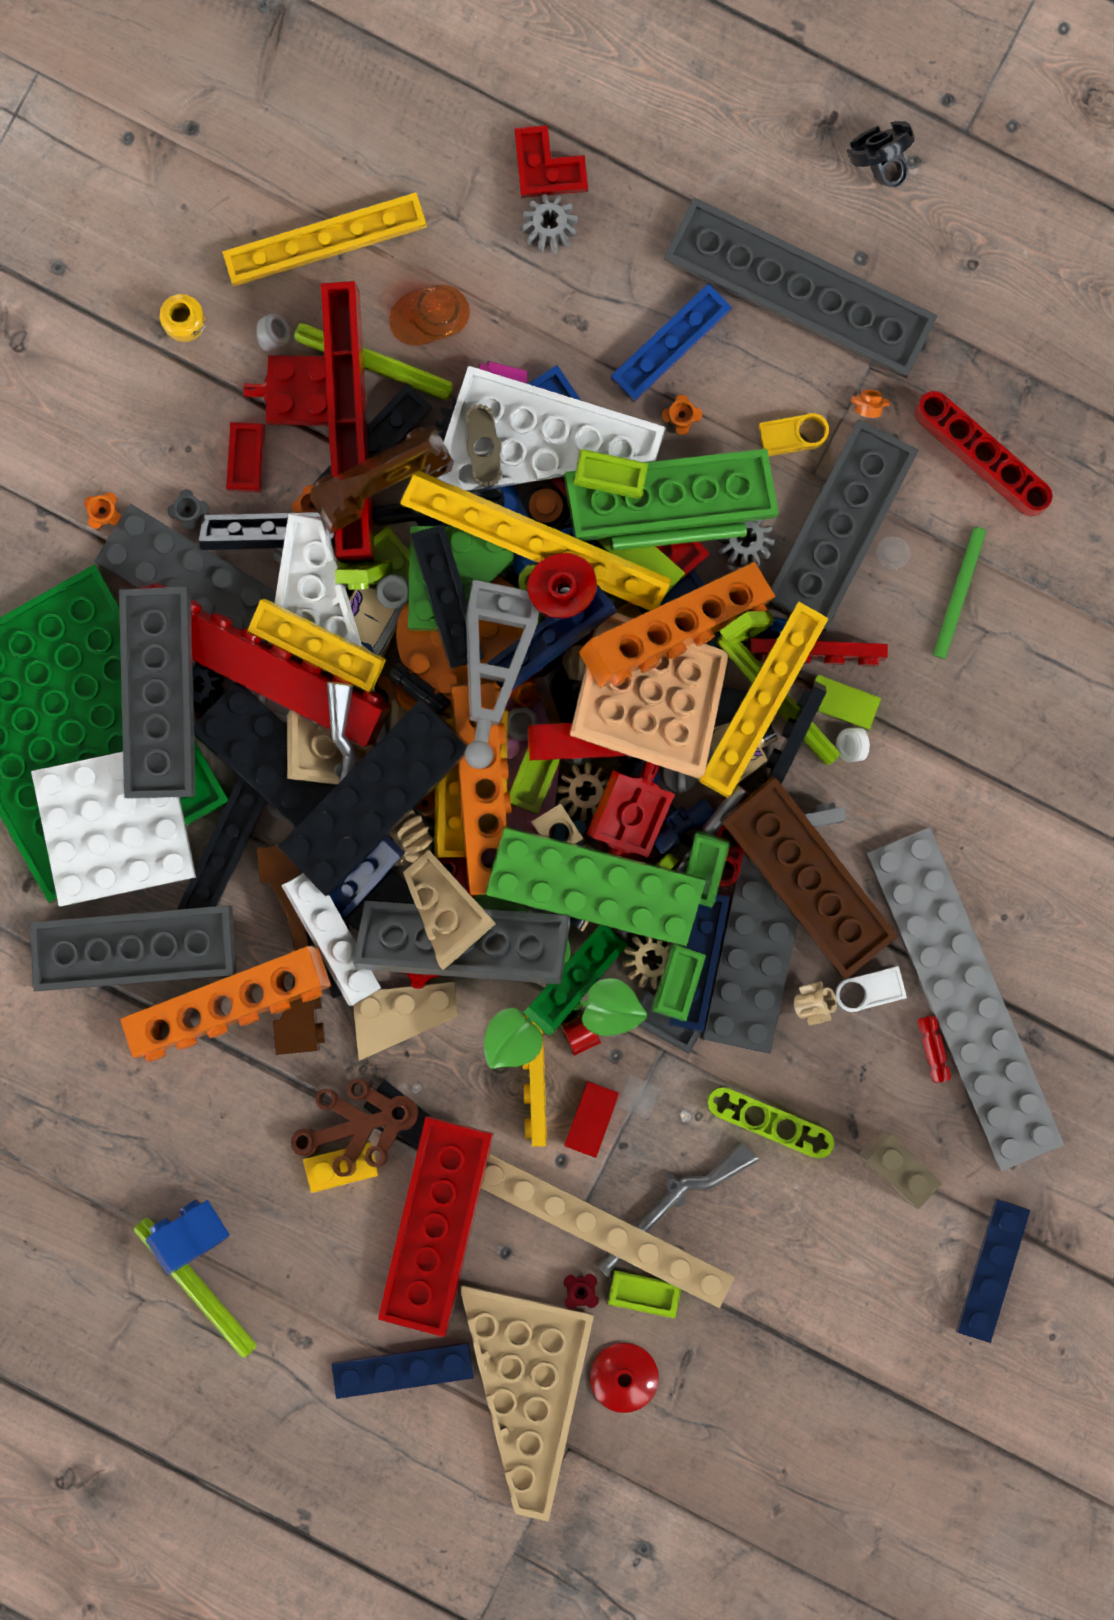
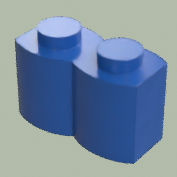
[145,1200,230,1276]

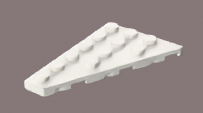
[437,366,665,492]
[259,513,387,743]

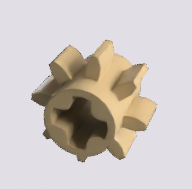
[794,981,837,1026]

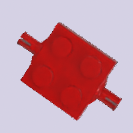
[243,355,328,426]
[586,761,675,857]

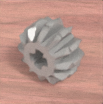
[521,194,578,254]
[716,520,775,568]

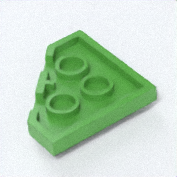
[408,526,515,631]

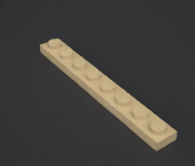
[481,1153,735,1308]

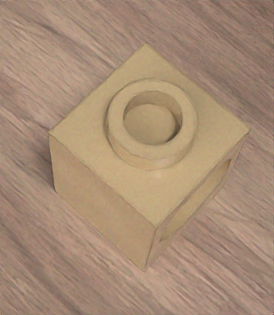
[532,803,583,845]

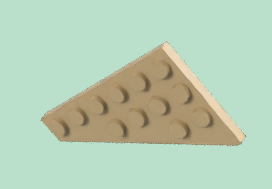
[460,1285,594,1522]

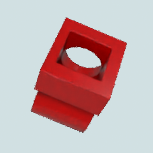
[560,1014,601,1056]

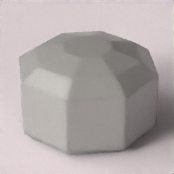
[508,707,538,741]

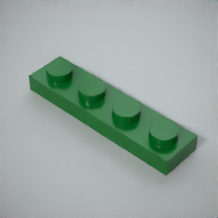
[523,924,628,1036]

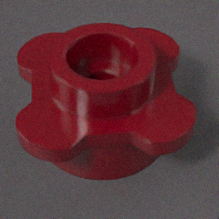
[563,1273,599,1310]

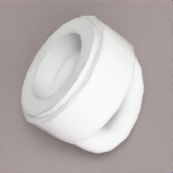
[836,728,870,762]

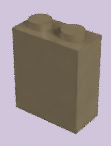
[858,1130,942,1209]

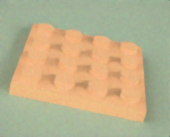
[570,613,729,779]

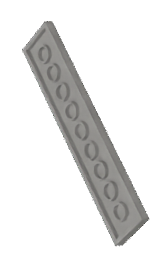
[866,827,1064,1172]

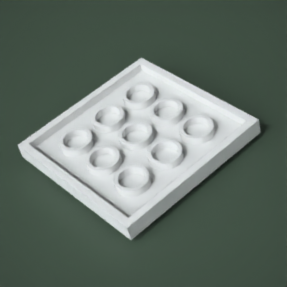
[31,752,196,907]

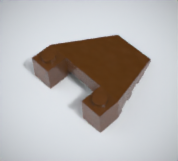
[310,426,454,534]

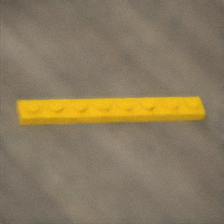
[400,471,671,611]

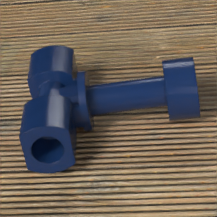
[653,773,715,857]

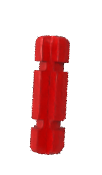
[918,1015,951,1083]

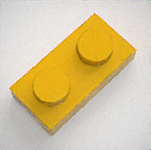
[303,1141,379,1193]

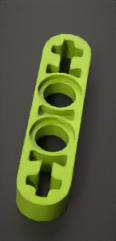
[707,1087,834,1159]

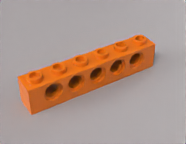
[579,562,776,688]
[450,681,512,895]
[120,946,331,1062]

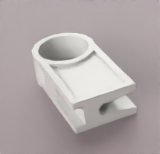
[834,966,907,1012]

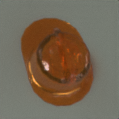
[389,285,470,346]

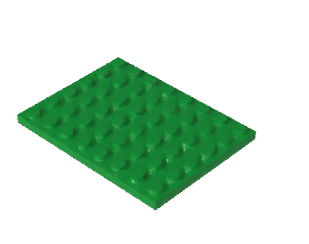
[0,564,228,903]

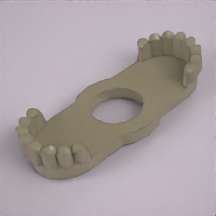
[464,404,502,487]

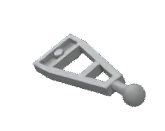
[465,580,539,769]

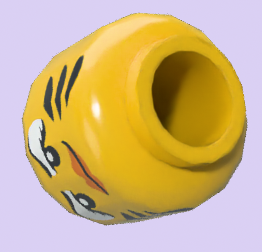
[159,294,206,342]

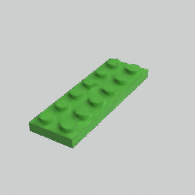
[564,449,779,541]
[485,826,706,947]

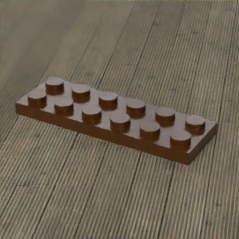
[720,777,898,980]

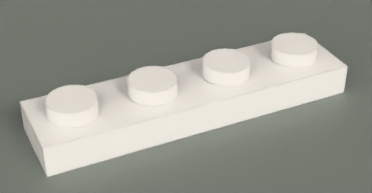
[281,873,381,1006]

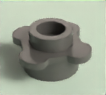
[168,489,209,530]

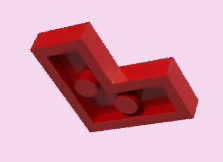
[514,125,588,198]

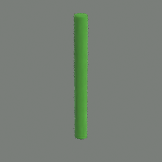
[610,523,747,551]
[933,527,986,659]

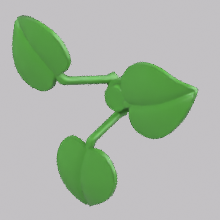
[484,940,647,1069]

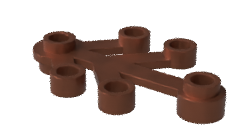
[291,1079,418,1177]

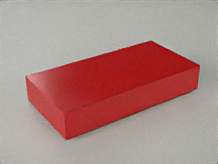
[226,422,265,493]
[564,1081,620,1158]

